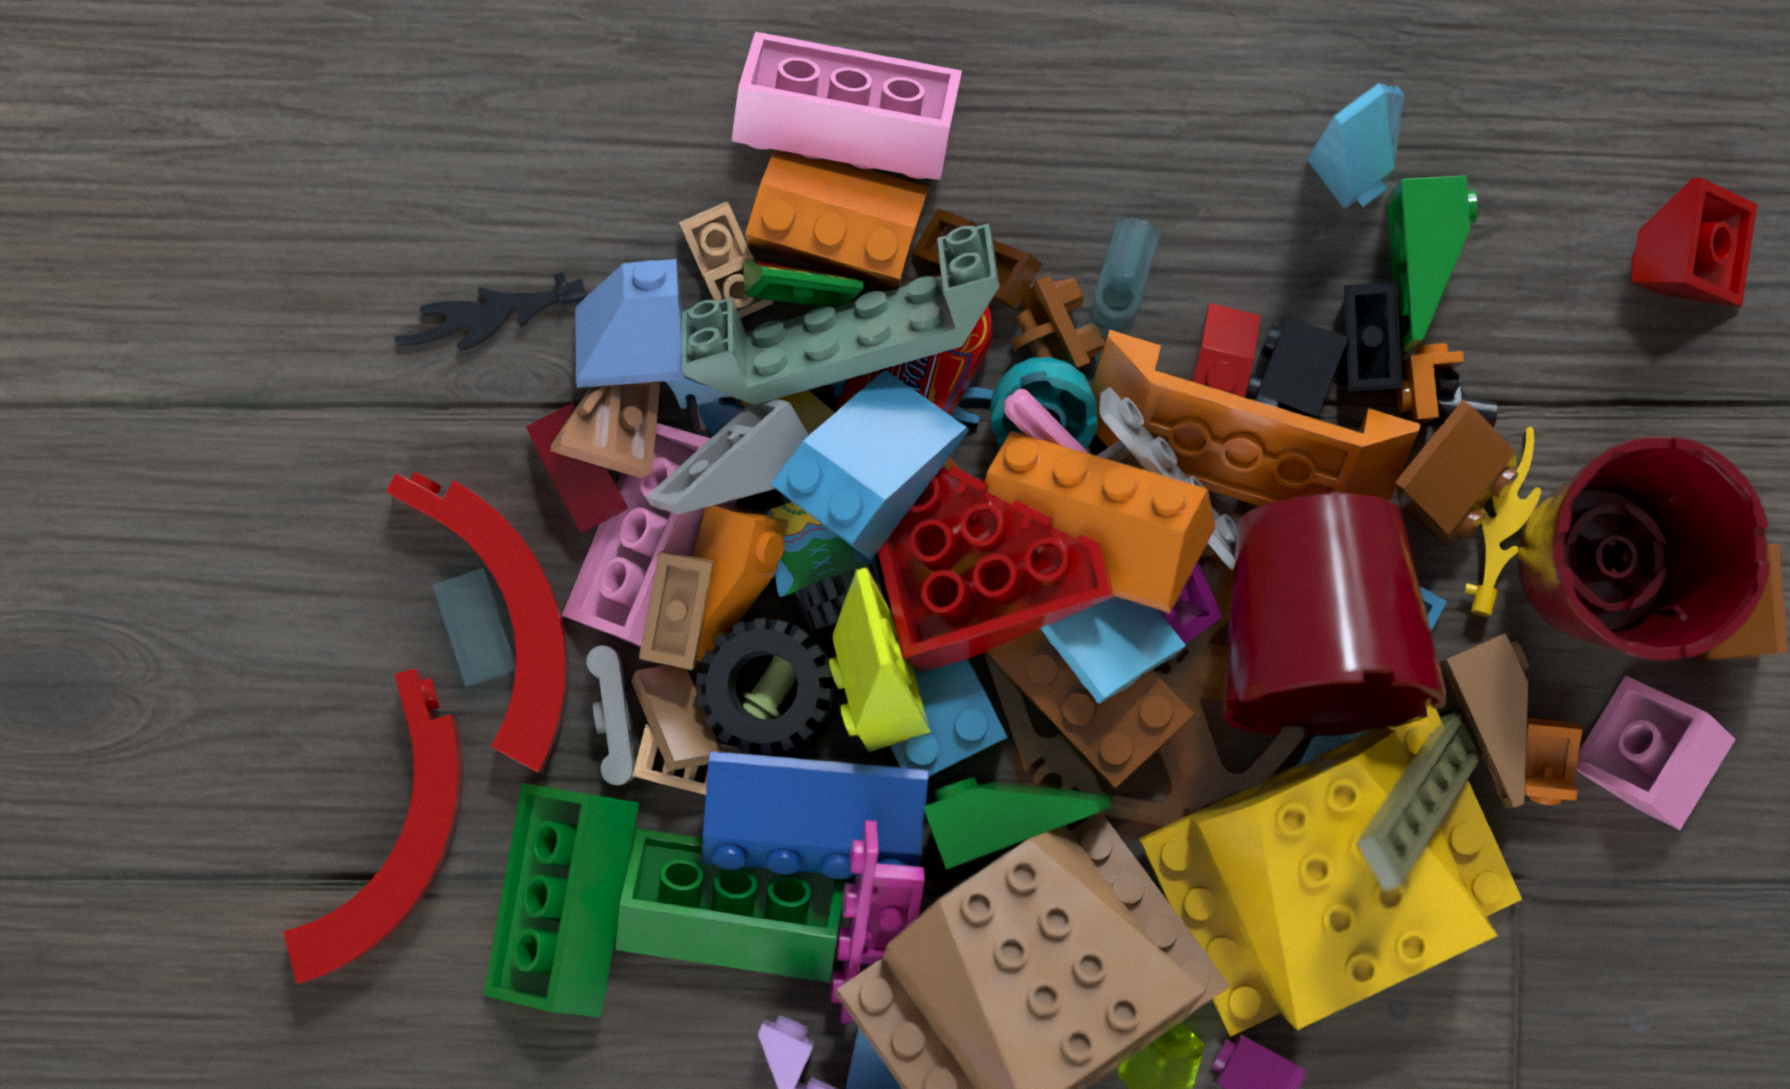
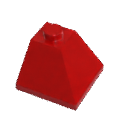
[1630,178,1758,307]

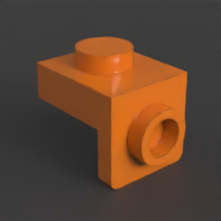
[1396,344,1464,424]
[1525,718,1582,805]

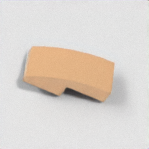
[679,201,773,318]

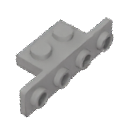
[1097,387,1237,569]

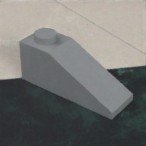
[645,399,809,514]

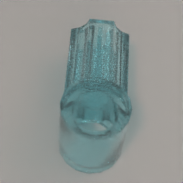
[1091,217,1162,329]

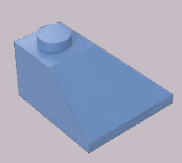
[575,259,685,388]

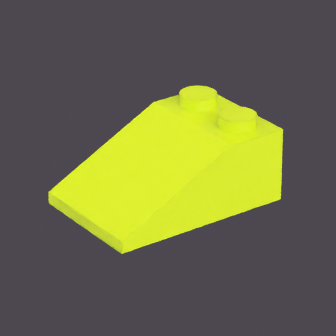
[829,567,931,752]

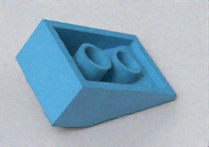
[771,370,969,560]
[889,659,1007,777]

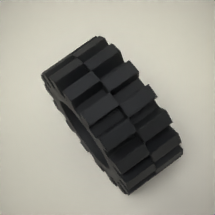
[795,562,891,634]

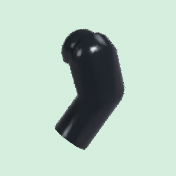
[1434,367,1498,428]

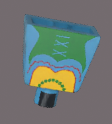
[765,494,876,601]

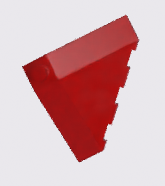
[878,465,1114,673]

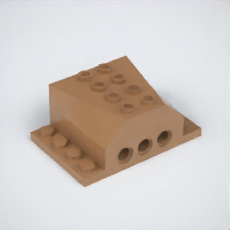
[835,811,1230,1089]

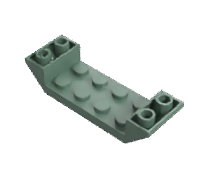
[681,223,1000,405]

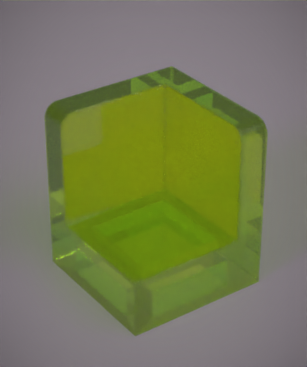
[1118,1022,1206,1089]

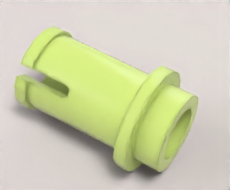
[742,655,797,719]

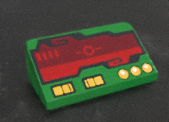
[744,259,863,307]

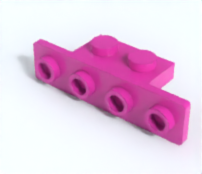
[830,820,925,1024]

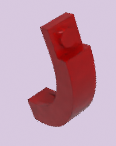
[385,471,570,774]
[283,668,464,984]

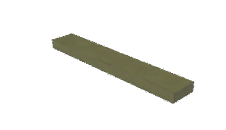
[1357,710,1483,891]

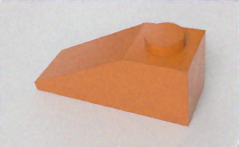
[693,503,788,661]

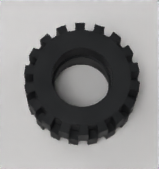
[696,618,839,755]

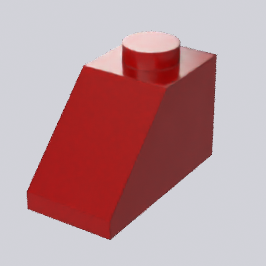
[1190,303,1261,398]

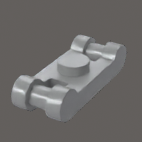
[586,645,636,786]

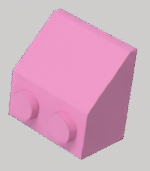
[1576,675,1736,830]

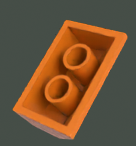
[745,149,929,288]

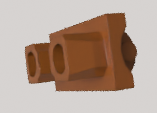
[1011,275,1105,371]

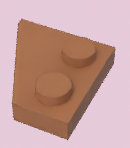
[551,381,660,479]

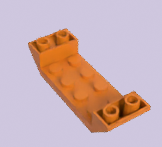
[1091,330,1420,506]

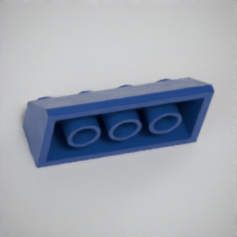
[702,751,928,879]

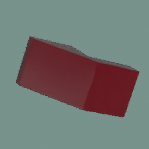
[526,402,628,534]

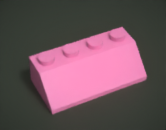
[731,32,962,181]
[562,423,738,648]

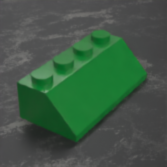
[483,783,639,1018]
[615,828,846,983]

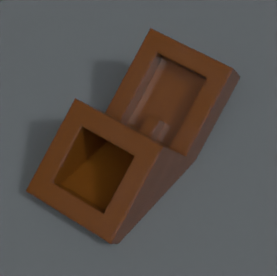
[912,208,1043,309]

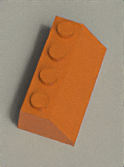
[985,431,1216,613]

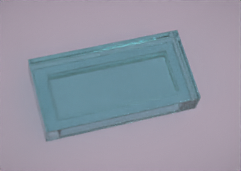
[432,568,516,687]

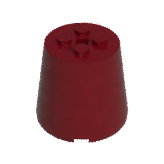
[1518,436,1771,660]
[1223,492,1446,737]

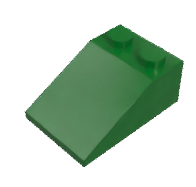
[1386,175,1478,355]
[923,777,1115,869]

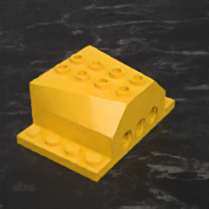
[1139,705,1522,1037]

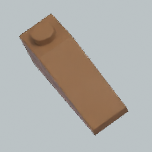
[1439,633,1529,809]

